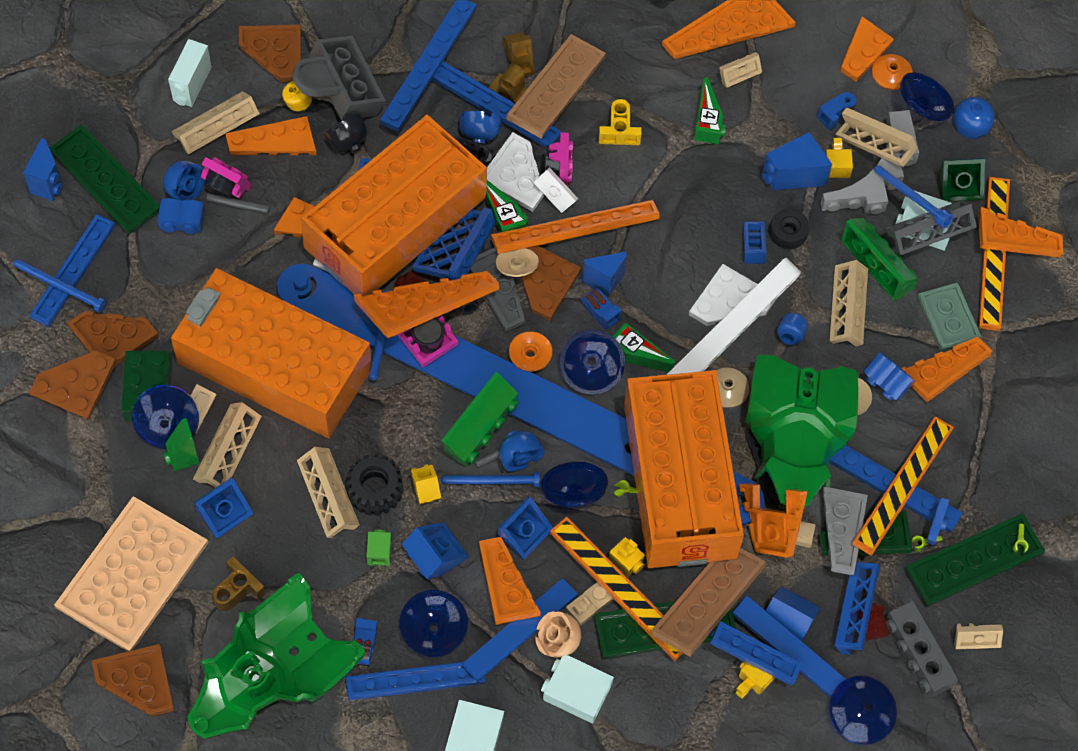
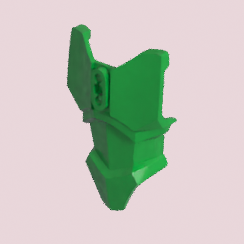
[745,355,859,508]
[187,573,366,739]

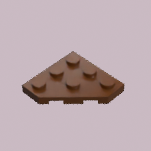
[239,25,301,82]
[521,246,581,321]
[67,311,159,367]
[29,350,117,420]
[91,644,174,717]

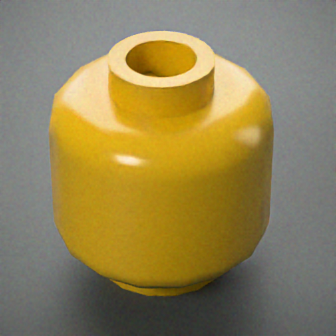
[282,81,312,112]

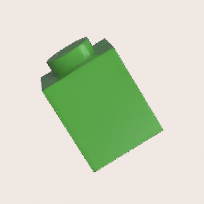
[367,529,392,566]

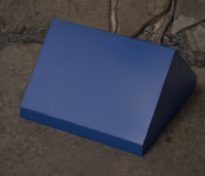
[582,252,627,297]
[194,477,254,539]
[498,496,553,560]
[766,586,821,641]

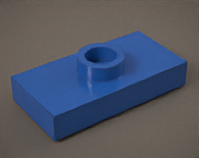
[926,498,949,546]

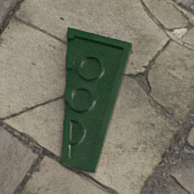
[819,510,912,556]

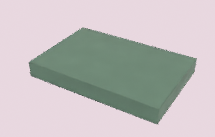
[917,282,982,352]

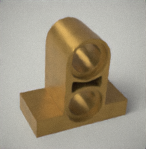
[503,32,535,76]
[489,64,528,104]
[213,556,266,611]

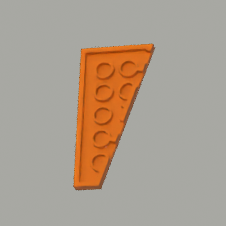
[662,0,796,59]
[354,271,499,338]

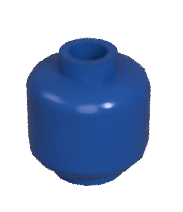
[777,313,808,345]

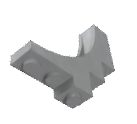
[820,110,919,214]

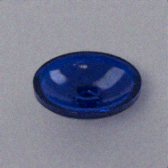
[899,72,954,121]
[560,329,625,395]
[132,385,199,449]
[541,462,608,508]
[399,590,468,657]
[829,676,897,745]

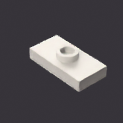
[534,167,578,213]

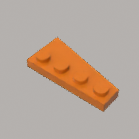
[225,116,316,155]
[479,537,541,624]

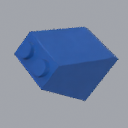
[762,132,832,190]

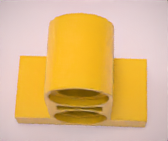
[599,99,641,145]

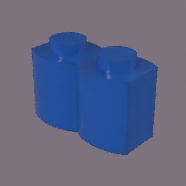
[157,198,205,234]
[864,352,915,401]

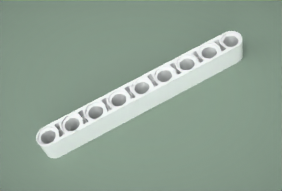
[667,258,802,375]

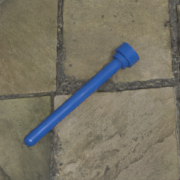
[874,165,954,229]

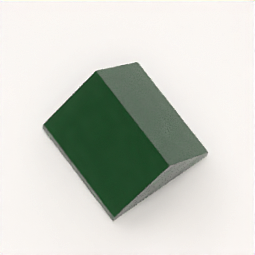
[938,158,985,201]

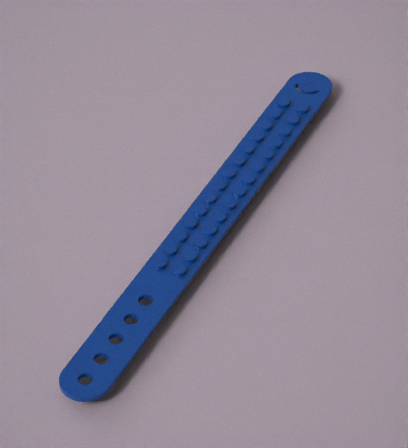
[277,264,764,525]

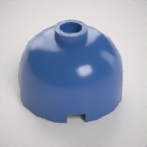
[952,97,995,139]
[460,111,502,145]
[163,160,205,201]
[499,430,545,472]

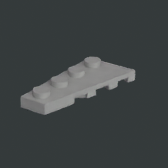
[823,486,868,576]

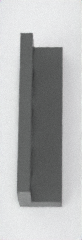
[886,200,977,255]

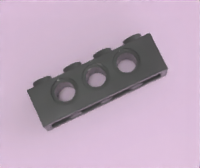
[886,601,958,698]

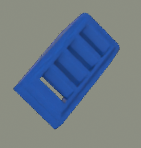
[743,222,766,264]

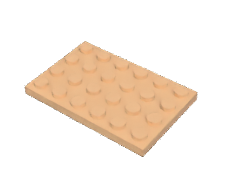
[54,496,208,652]

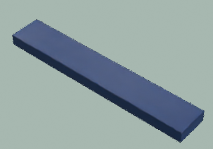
[29,214,116,327]
[462,578,578,682]
[732,596,853,704]
[346,662,486,701]

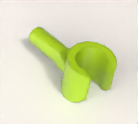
[614,480,637,497]
[1013,524,1028,554]
[912,536,942,552]

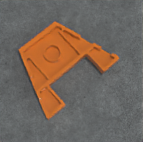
[739,483,807,558]

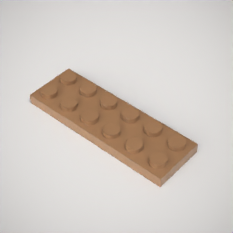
[506,34,606,139]
[652,548,766,656]

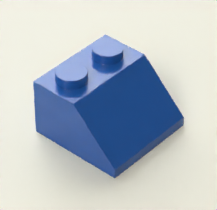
[23,138,63,201]
[402,522,469,579]

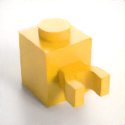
[825,138,853,178]
[411,464,441,504]
[609,537,645,577]
[735,662,775,699]

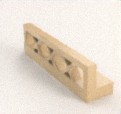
[172,91,259,154]
[836,108,918,167]
[830,260,868,346]
[193,402,262,488]
[297,447,360,538]

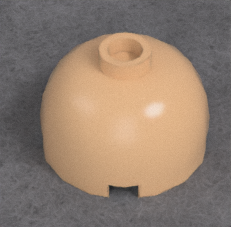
[536,611,582,658]

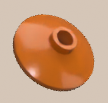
[872,54,913,90]
[509,332,552,372]

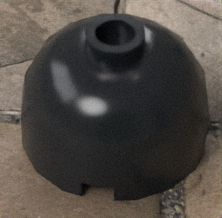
[324,114,367,153]

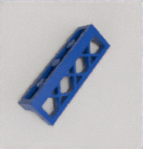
[835,562,880,655]
[709,621,802,686]

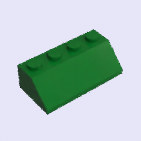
[841,218,918,302]
[441,372,520,467]

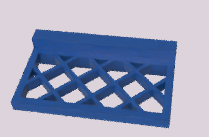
[412,208,496,280]

